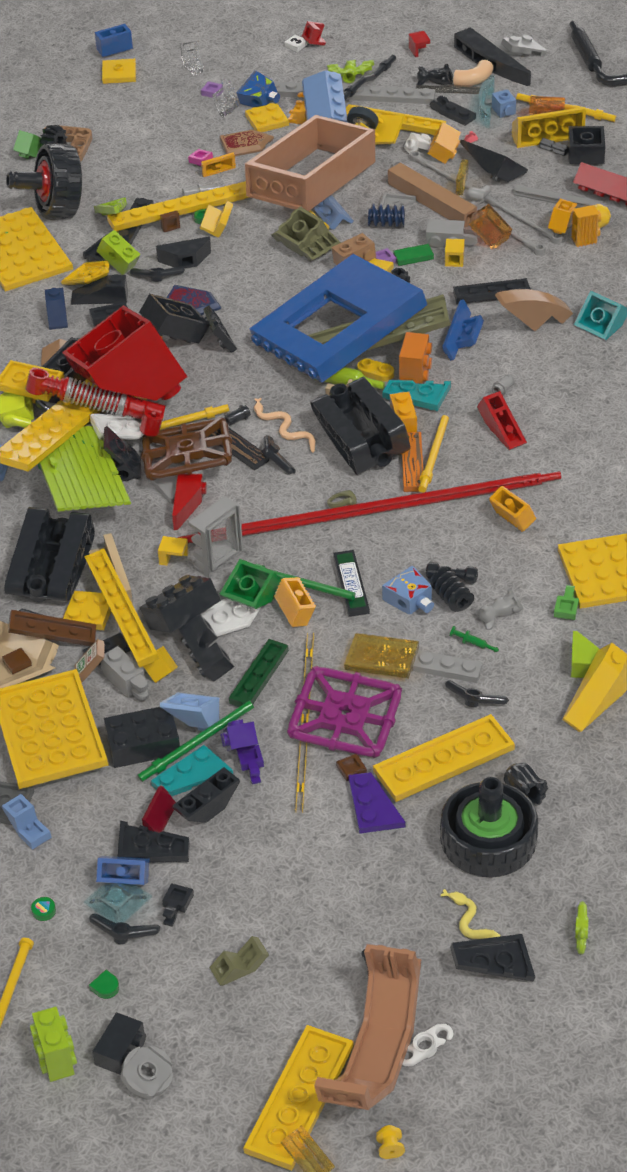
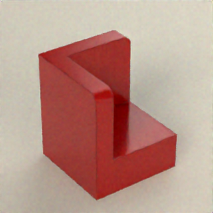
[302,21,326,45]
[409,31,430,57]

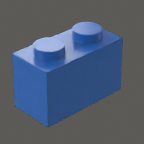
[95,24,133,57]
[96,856,150,885]

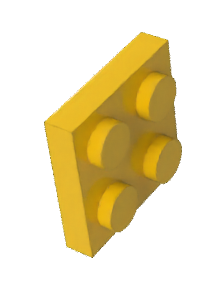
[245,103,289,132]
[63,590,111,631]

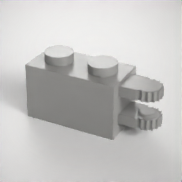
[426,219,479,247]
[101,646,150,701]

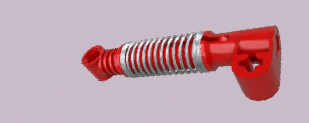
[25,368,166,436]

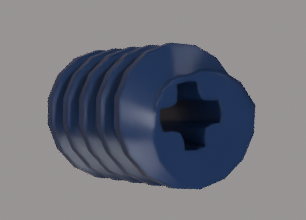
[368,203,405,227]

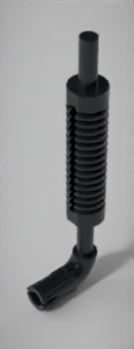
[569,21,627,86]

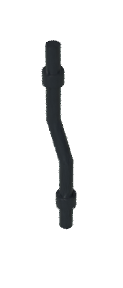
[344,54,396,100]

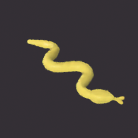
[441,889,501,939]

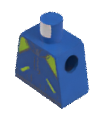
[236,71,280,107]

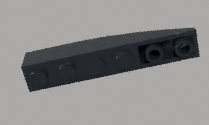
[454,27,531,86]

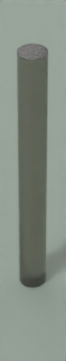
[416,85,484,94]

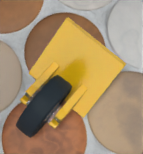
[347,106,405,145]

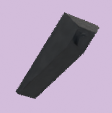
[460,139,528,182]

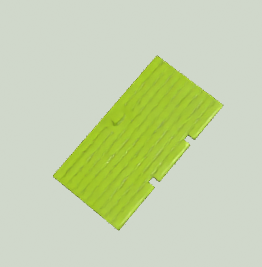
[39,426,131,512]

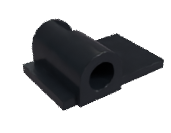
[104,426,141,482]

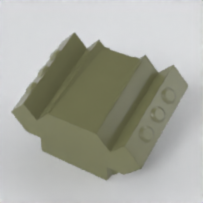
[271,207,341,261]

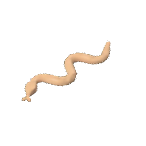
[254,398,316,453]

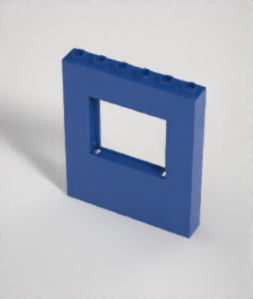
[249,254,427,383]

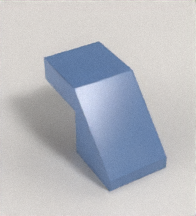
[2,794,52,850]

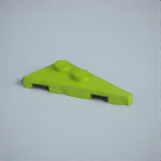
[93,197,127,216]

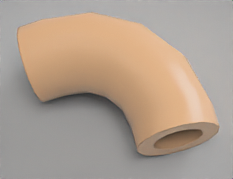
[453,60,493,87]

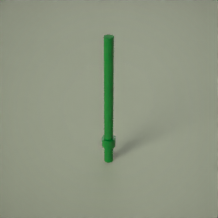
[256,563,356,600]
[137,701,254,782]

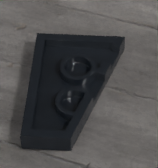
[203,305,237,353]
[117,820,190,863]
[450,934,535,982]

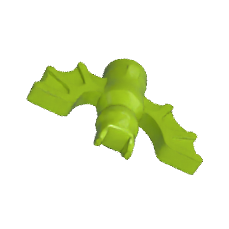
[327,60,374,83]

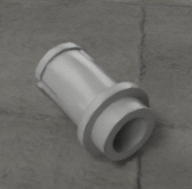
[492,374,515,395]

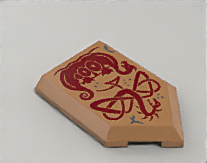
[219,130,274,156]

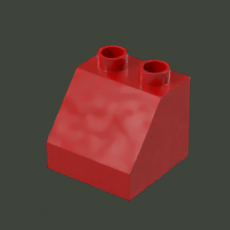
[62,305,188,401]

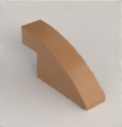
[495,289,573,331]

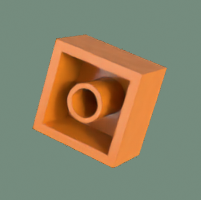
[399,332,432,384]

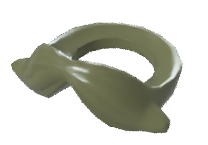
[327,490,357,508]

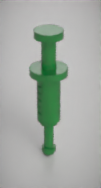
[449,626,499,652]

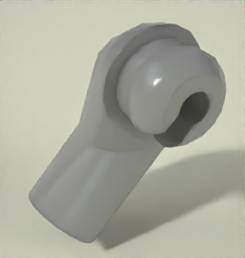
[465,185,491,201]

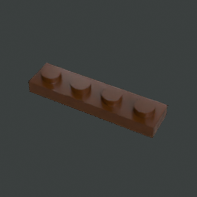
[8,610,97,646]

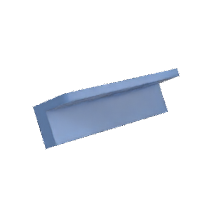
[313,195,354,229]

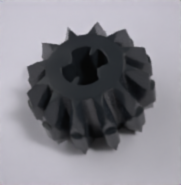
[40,125,68,146]

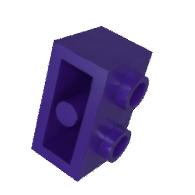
[220,719,258,751]

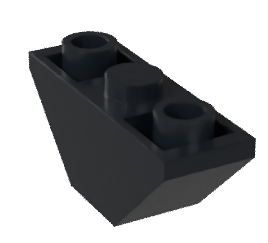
[156,236,211,269]
[172,767,240,823]

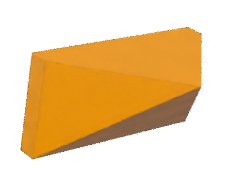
[201,152,236,177]

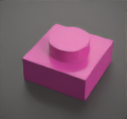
[188,149,213,166]

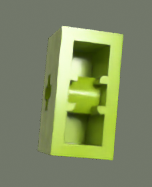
[97,230,141,275]

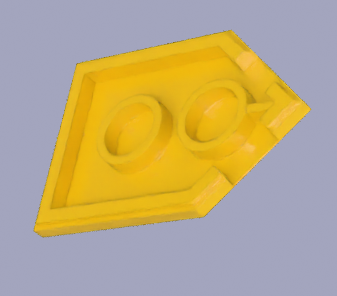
[61,261,109,285]

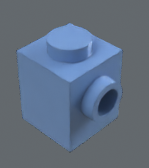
[492,89,516,118]

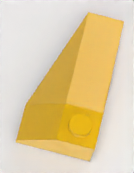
[562,643,627,732]

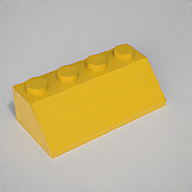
[512,107,586,148]

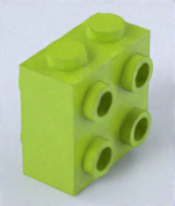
[29,1006,77,1082]

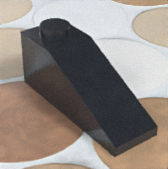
[71,274,128,305]

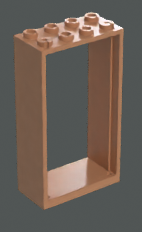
[245,115,375,211]

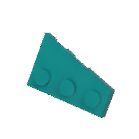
[382,380,451,411]
[151,745,233,796]

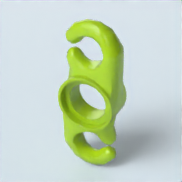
[575,901,588,955]

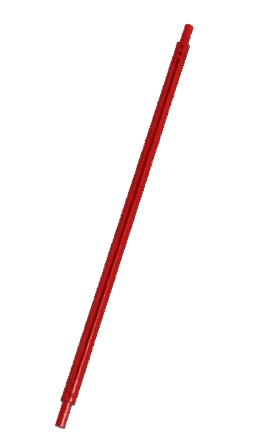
[178,471,561,544]

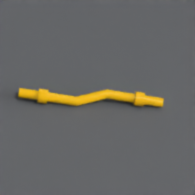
[516,93,616,122]

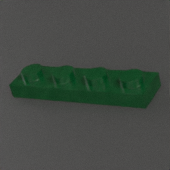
[229,639,289,707]

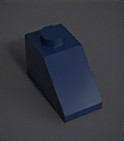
[44,287,68,330]

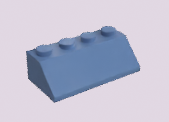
[302,70,347,122]

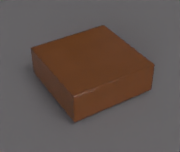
[160,210,180,232]
[2,648,32,674]
[336,753,367,782]

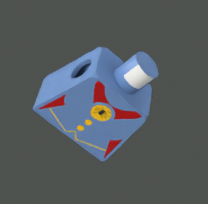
[382,566,434,614]

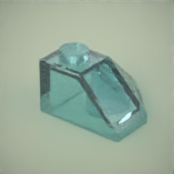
[84,883,152,923]

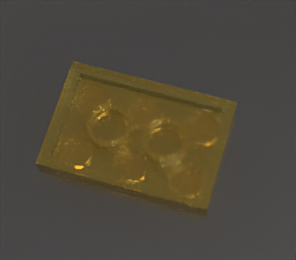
[344,633,419,679]

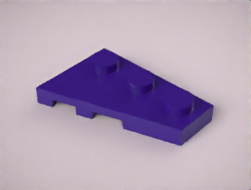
[348,772,406,834]

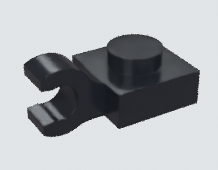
[162,883,194,927]

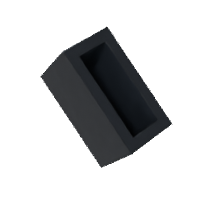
[92,1012,146,1075]

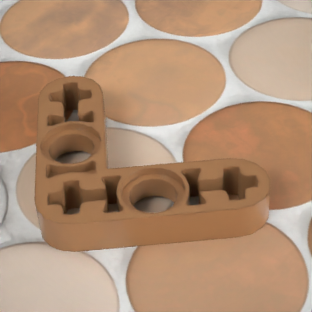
[44,125,93,162]

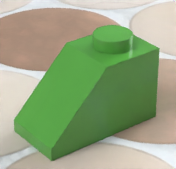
[13,130,42,159]

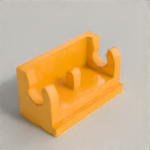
[288,92,307,124]

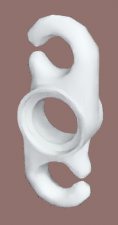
[402,1024,454,1067]

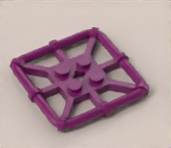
[287,666,402,758]

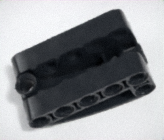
[310,377,411,475]
[4,507,95,602]

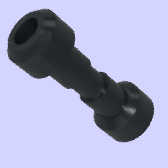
[426,562,478,584]

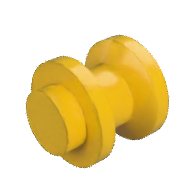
[376,1125,405,1159]

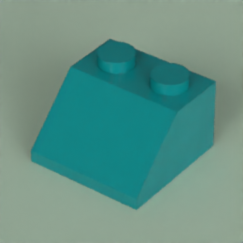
[574,290,627,340]

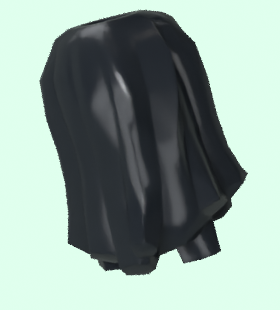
[504,763,548,806]

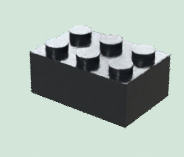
[139,293,210,344]
[139,575,221,633]
[104,707,180,768]

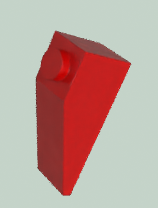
[477,391,527,450]
[172,474,207,530]

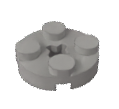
[120,1046,173,1100]

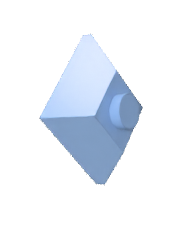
[160,692,220,731]

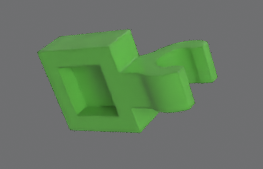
[554,585,579,620]

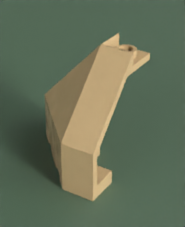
[0,621,59,688]

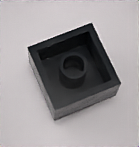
[568,126,606,164]

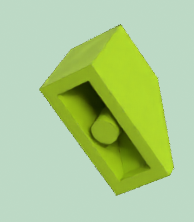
[571,631,599,678]

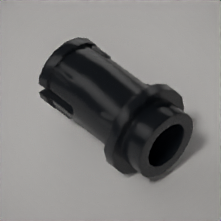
[224,405,251,426]

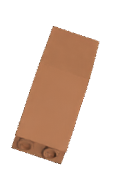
[314,944,421,1110]

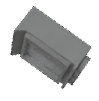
[188,496,243,578]

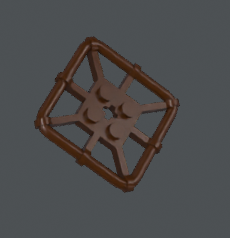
[141,417,232,481]

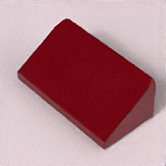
[142,785,176,833]

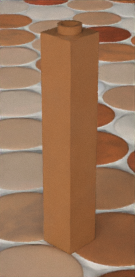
[388,162,477,227]

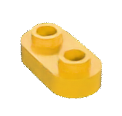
[357,358,394,382]

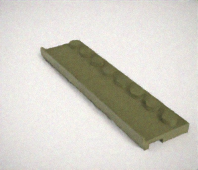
[307,294,451,351]

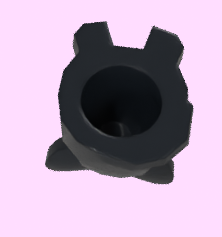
[416,64,454,87]

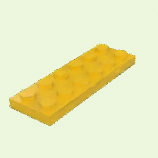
[373,714,515,802]
[243,1025,354,1171]

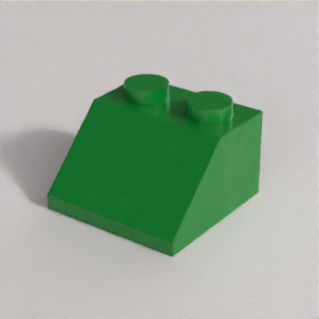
[219,559,281,609]

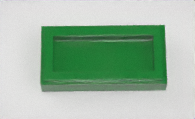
[393,244,434,266]

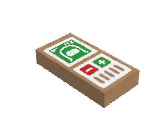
[75,639,104,683]

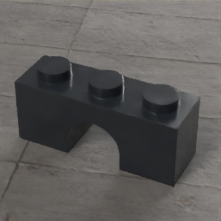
[179,613,235,682]

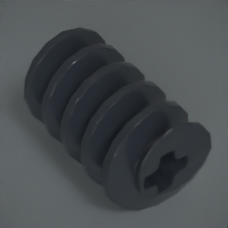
[430,566,474,612]

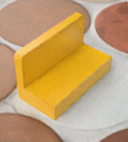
[200,201,233,237]

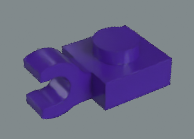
[237,744,264,784]

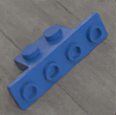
[443,300,484,361]

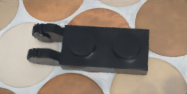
[429,95,476,126]

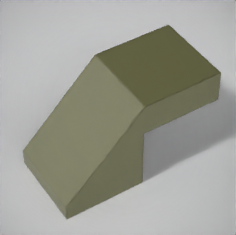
[209,936,269,986]

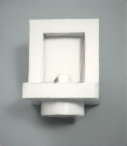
[404,132,432,154]

